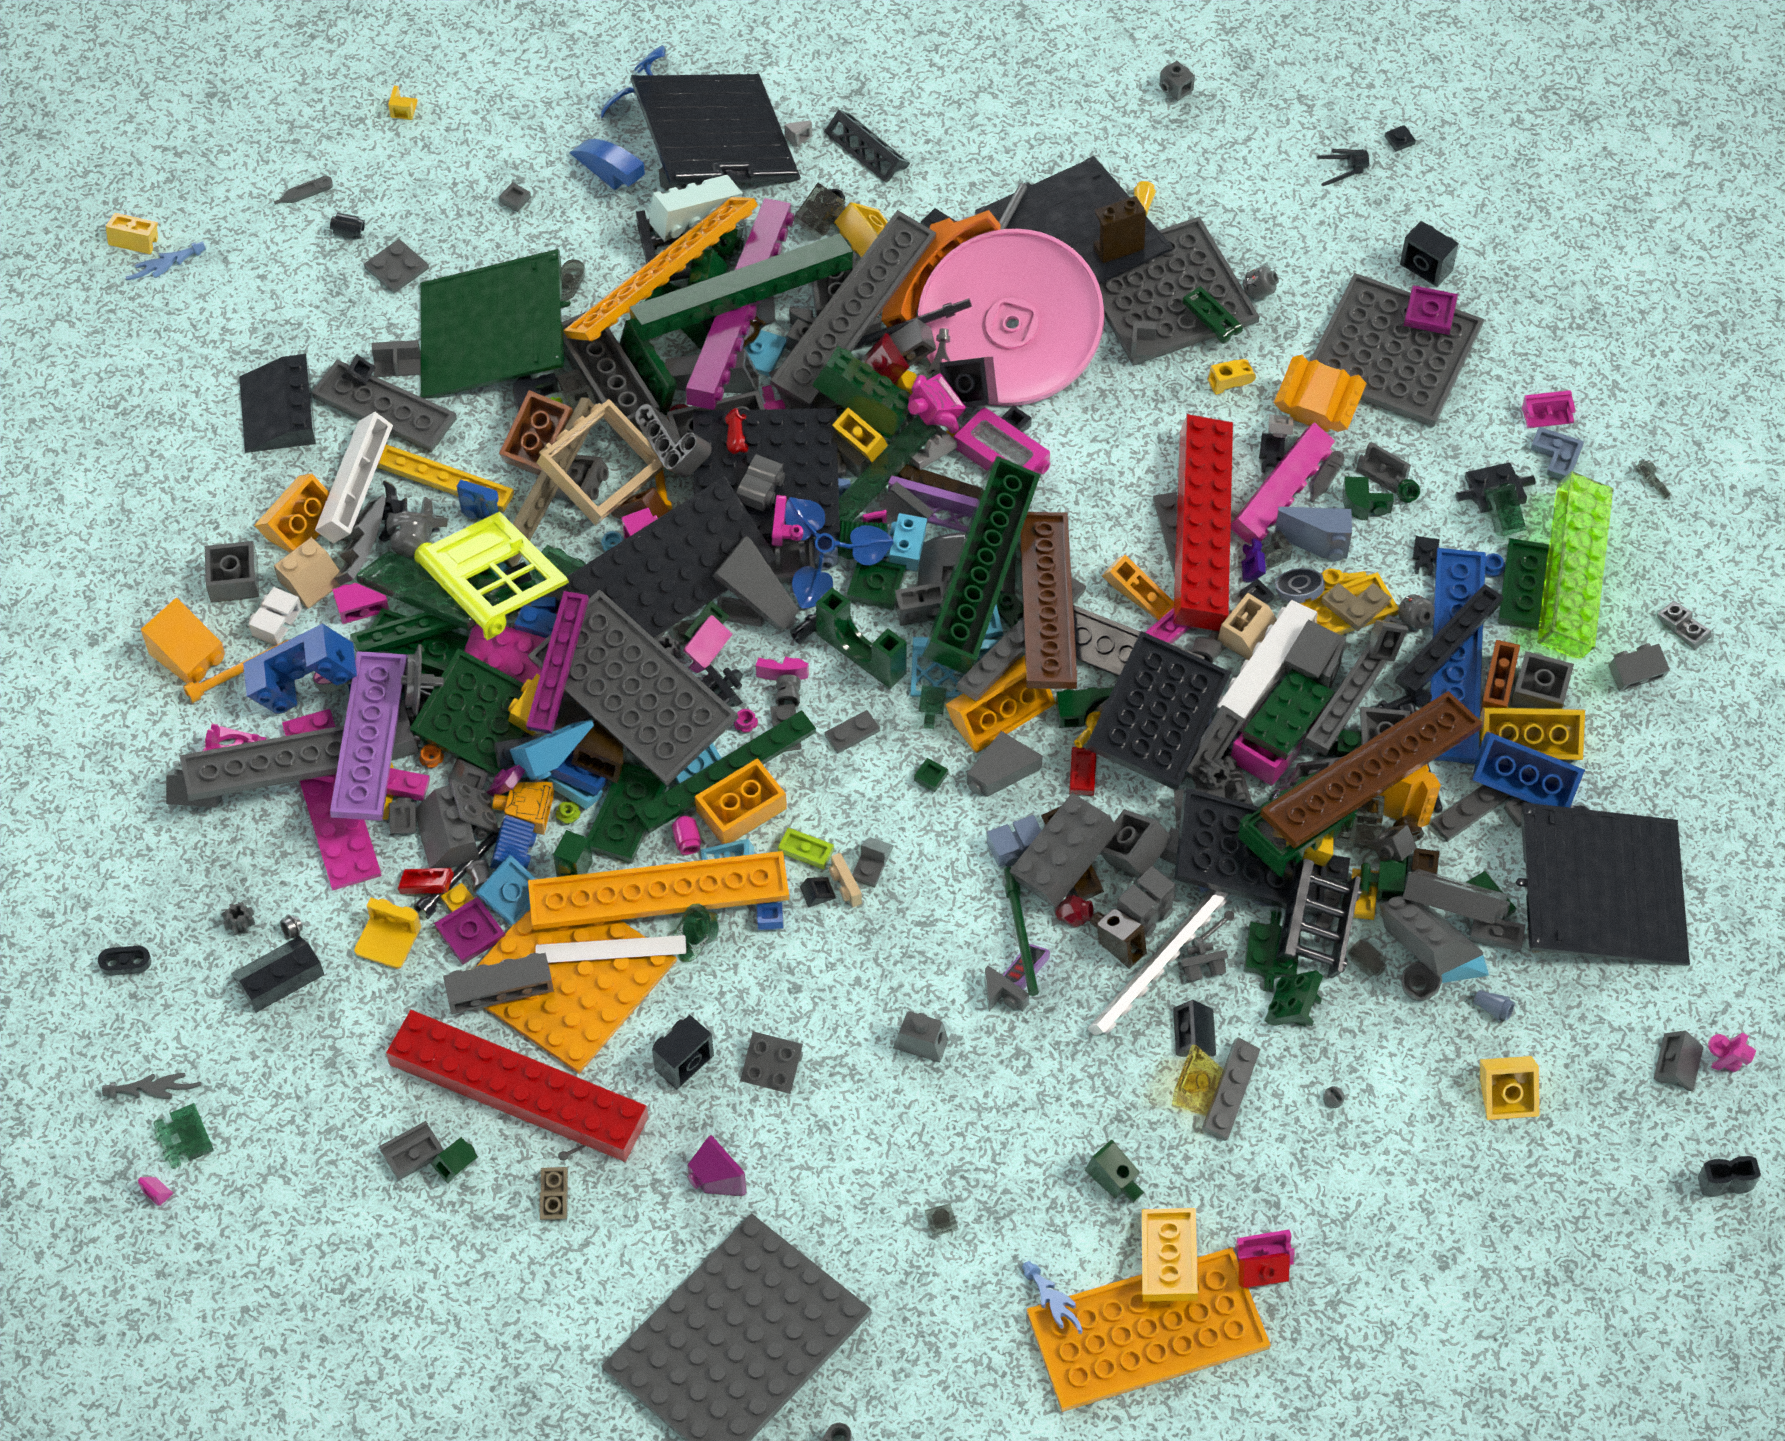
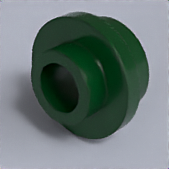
[1397,479,1420,503]

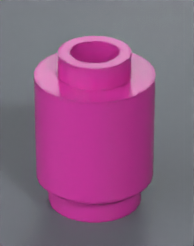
[671,816,701,855]

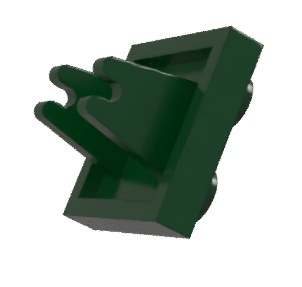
[1265,970,1323,1027]

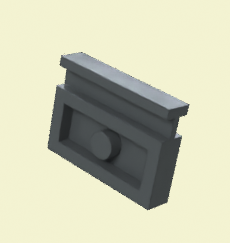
[379,1121,444,1181]

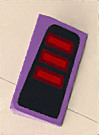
[1003,944,1050,990]

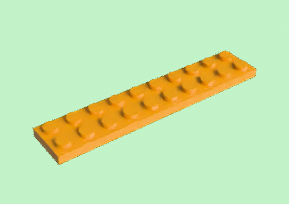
[563,197,758,341]
[528,851,789,930]

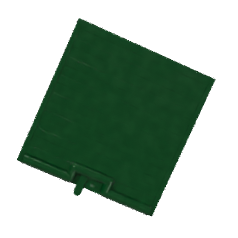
[420,249,571,399]

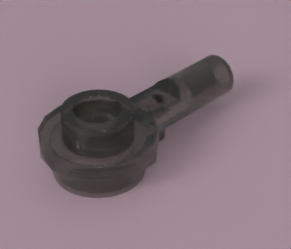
[1635,458,1672,500]

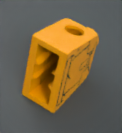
[493,782,554,835]

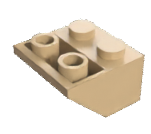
[1217,593,1277,660]

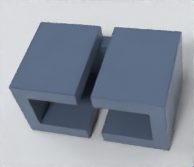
[986,815,1041,867]

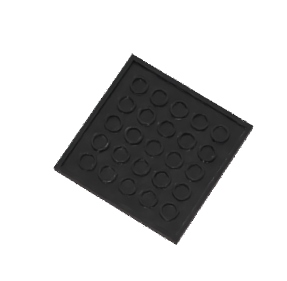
[693,408,840,538]

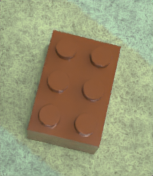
[499,390,574,476]

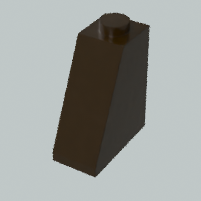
[571,721,623,783]

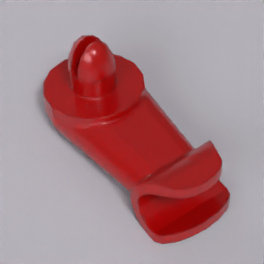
[725,408,749,454]

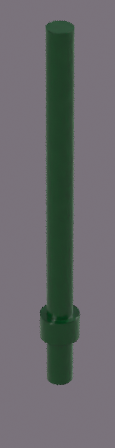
[1004,867,1039,996]

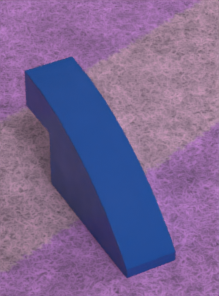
[569,139,645,190]

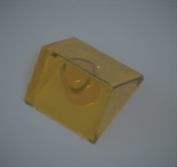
[1172,1045,1223,1116]

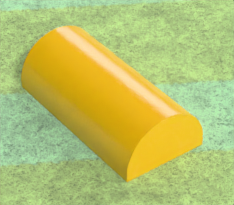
[1479,708,1585,760]

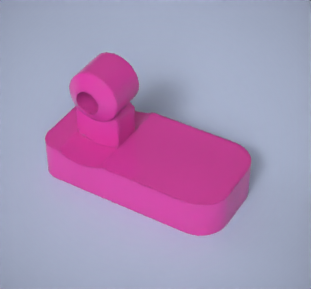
[772,495,803,546]

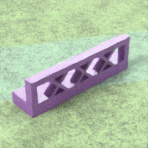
[882,476,978,533]

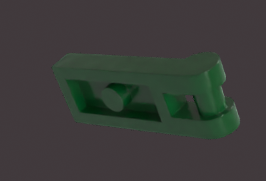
[1182,286,1243,344]

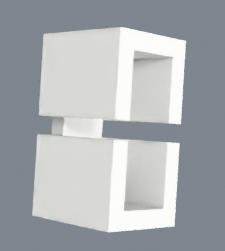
[249,587,302,645]

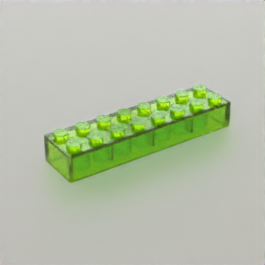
[1537,471,1614,659]

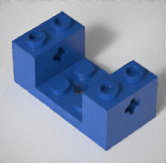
[243,623,357,714]

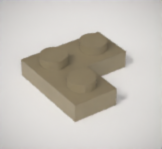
[1321,583,1391,632]

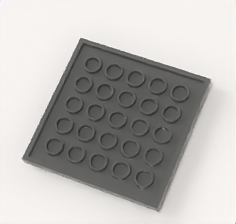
[1099,216,1260,366]
[1310,273,1484,427]

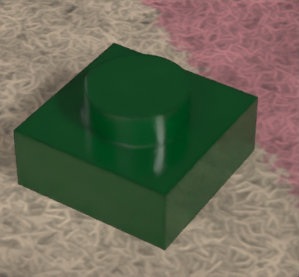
[914,758,948,792]

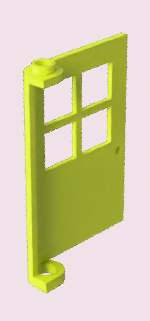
[414,511,569,640]

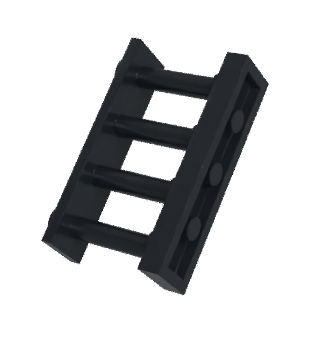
[636,210,691,282]
[1275,858,1361,978]

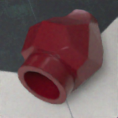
[1055,895,1094,928]

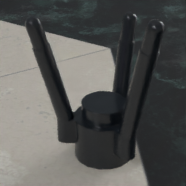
[1317,149,1369,186]

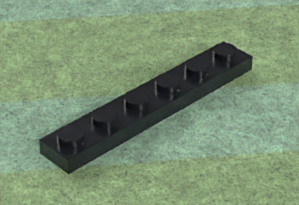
[1395,584,1504,696]

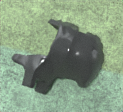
[387,497,447,558]

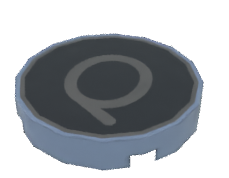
[1275,568,1325,603]

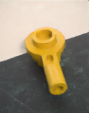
[1321,568,1367,590]
[1074,711,1101,748]

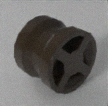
[1393,814,1424,842]

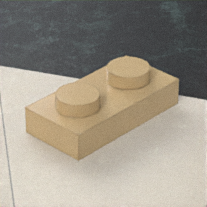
[829,853,862,908]

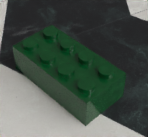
[812,346,911,439]

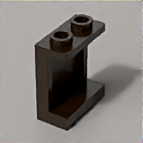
[1093,196,1146,263]

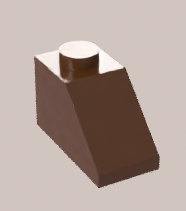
[611,487,670,520]

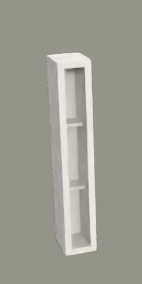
[315,412,393,544]
[1215,600,1317,732]

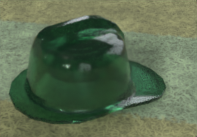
[673,903,719,962]

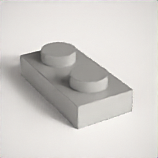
[1268,414,1294,438]

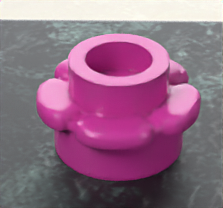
[734,709,758,733]

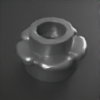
[280,914,303,939]

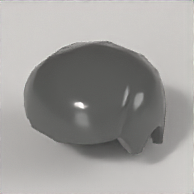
[1401,961,1442,1001]

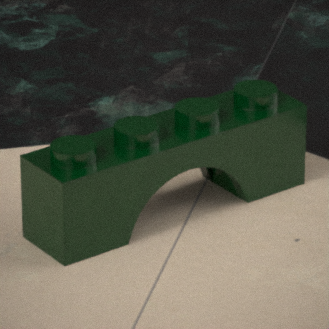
[1056,686,1114,728]

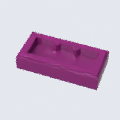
[486,765,525,797]

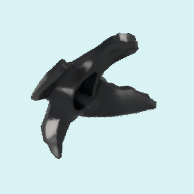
[379,481,408,542]

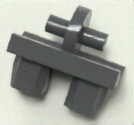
[1178,937,1228,982]

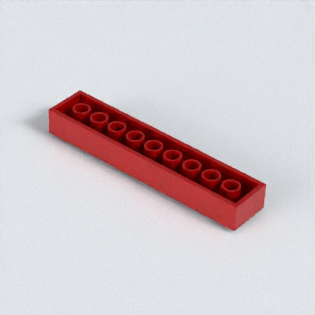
[1173,414,1233,632]
[386,1009,649,1162]

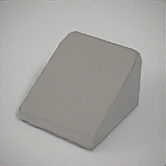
[784,120,812,147]

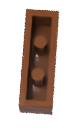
[1480,640,1520,715]

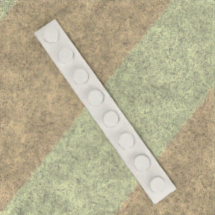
[1087,890,1228,1036]

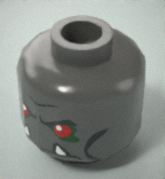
[1243,266,1279,299]
[1398,594,1435,629]

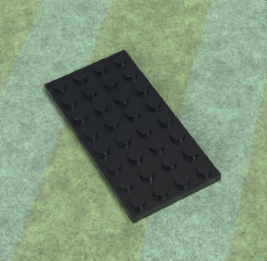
[564,476,777,638]

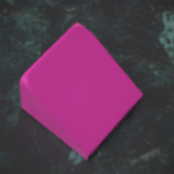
[860,510,887,523]
[138,1177,173,1206]

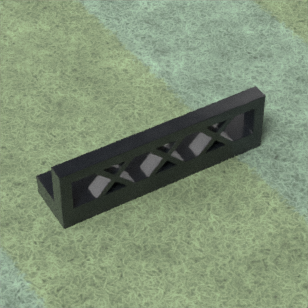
[824,109,910,183]

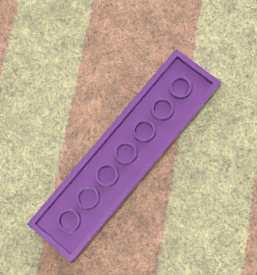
[330,651,407,821]

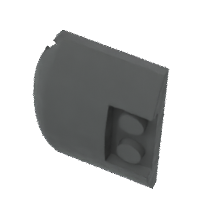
[918,533,1016,595]

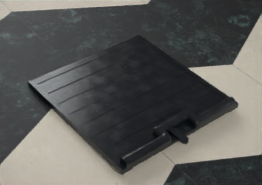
[630,74,801,185]
[975,156,1173,284]
[1516,802,1690,966]

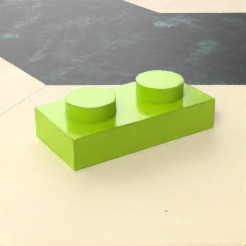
[778,828,834,870]

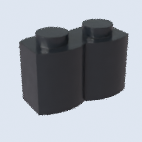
[1698,1156,1761,1197]

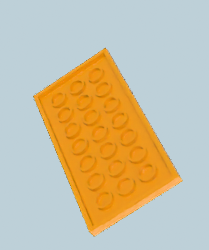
[1026,1247,1271,1412]

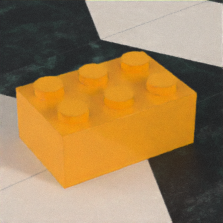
[695,758,787,844]

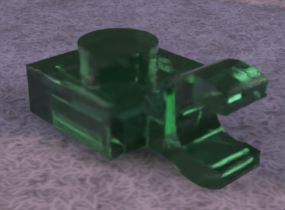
[919,685,947,729]

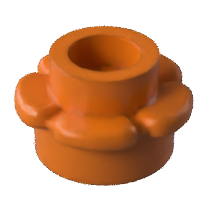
[419,744,444,768]

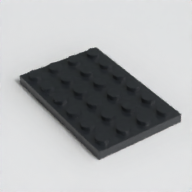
[1085,631,1231,791]
[1174,788,1327,917]

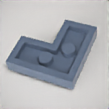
[1530,427,1584,483]

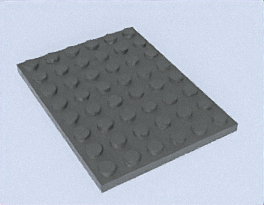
[601,1213,872,1441]

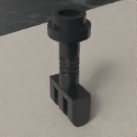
[1375,688,1432,710]

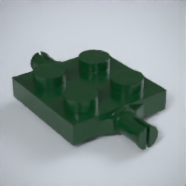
[1244,910,1301,992]

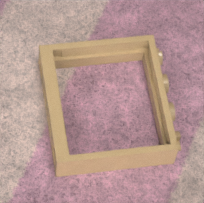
[537,399,664,526]

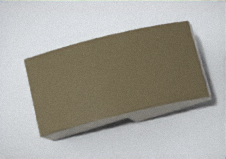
[540,1167,568,1220]

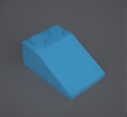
[510,721,594,780]

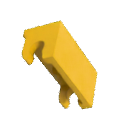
[106,213,158,255]

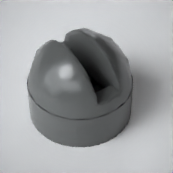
[1323,1086,1345,1108]

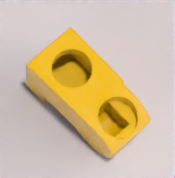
[1207,359,1256,395]

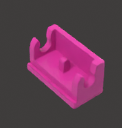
[1522,390,1576,428]
[1235,1229,1295,1265]

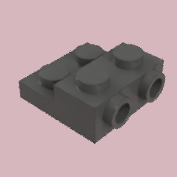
[554,455,609,505]

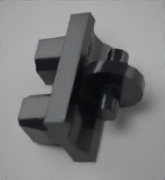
[701,664,743,707]

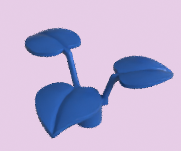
[601,45,666,118]
[785,497,894,609]

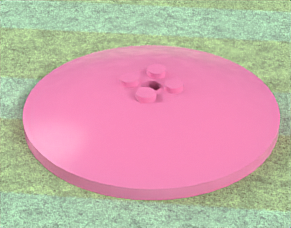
[918,229,1104,406]

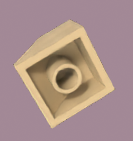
[274,537,340,609]

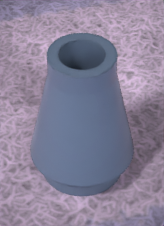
[1474,990,1515,1021]

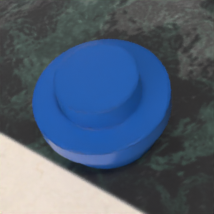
[1485,553,1505,577]

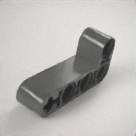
[635,404,712,478]

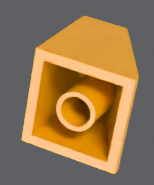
[141,598,225,684]

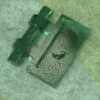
[153,1103,214,1169]

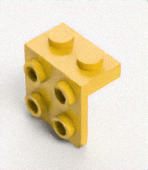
[354,897,421,969]

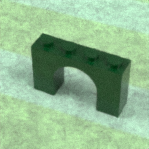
[680,249,733,351]
[815,587,907,689]

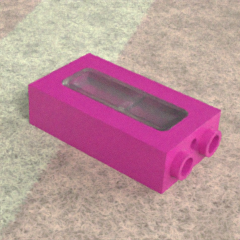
[954,407,1051,474]

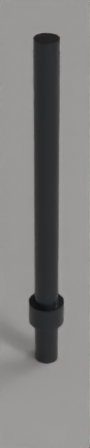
[853,298,972,350]

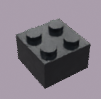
[1400,221,1459,287]
[940,357,998,407]
[652,1014,714,1090]

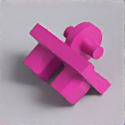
[1708,1032,1756,1072]

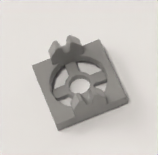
[891,414,958,469]

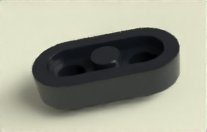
[98,945,152,975]

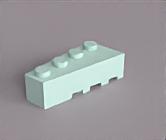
[649,175,743,242]

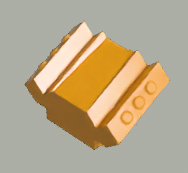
[1274,354,1367,432]
[1365,764,1441,827]

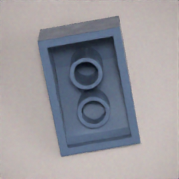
[1274,507,1352,561]

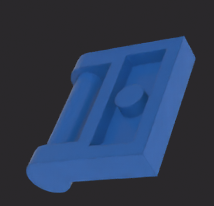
[457,479,499,519]

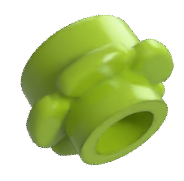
[556,802,581,824]

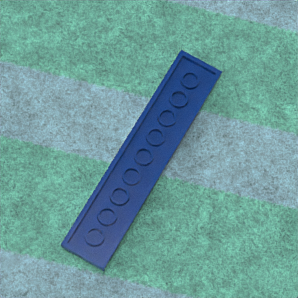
[1429,548,1486,764]

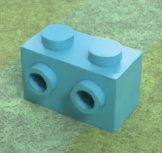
[885,513,927,571]

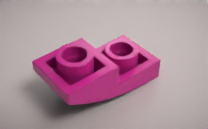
[755,656,809,681]

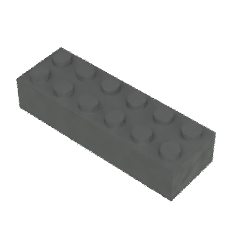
[562,311,660,441]

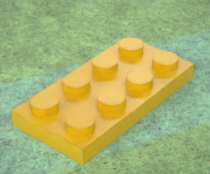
[1299,572,1399,636]
[1142,1208,1198,1302]

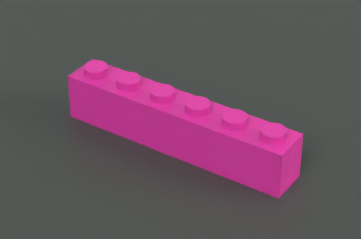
[1231,422,1335,545]

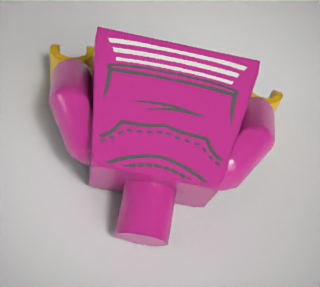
[908,373,966,438]

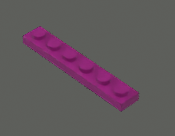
[526,591,589,734]

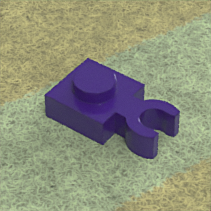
[1241,538,1266,583]

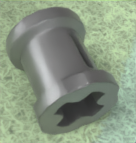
[466,860,490,892]

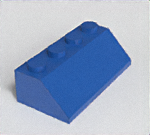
[1472,731,1585,808]

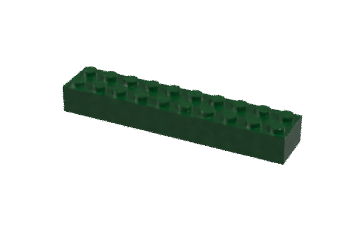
[922,456,1041,674]

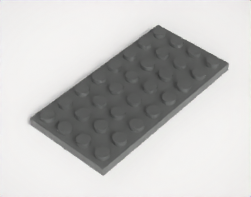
[528,589,739,786]

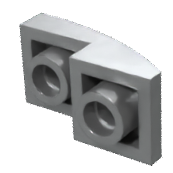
[1657,600,1711,650]

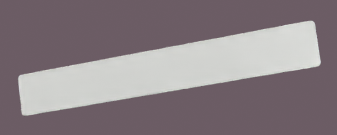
[536,935,686,963]

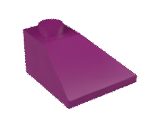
[687,1135,747,1196]

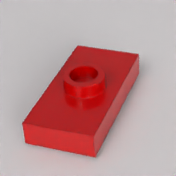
[1069,747,1096,796]
[398,868,454,894]
[1238,1252,1290,1288]

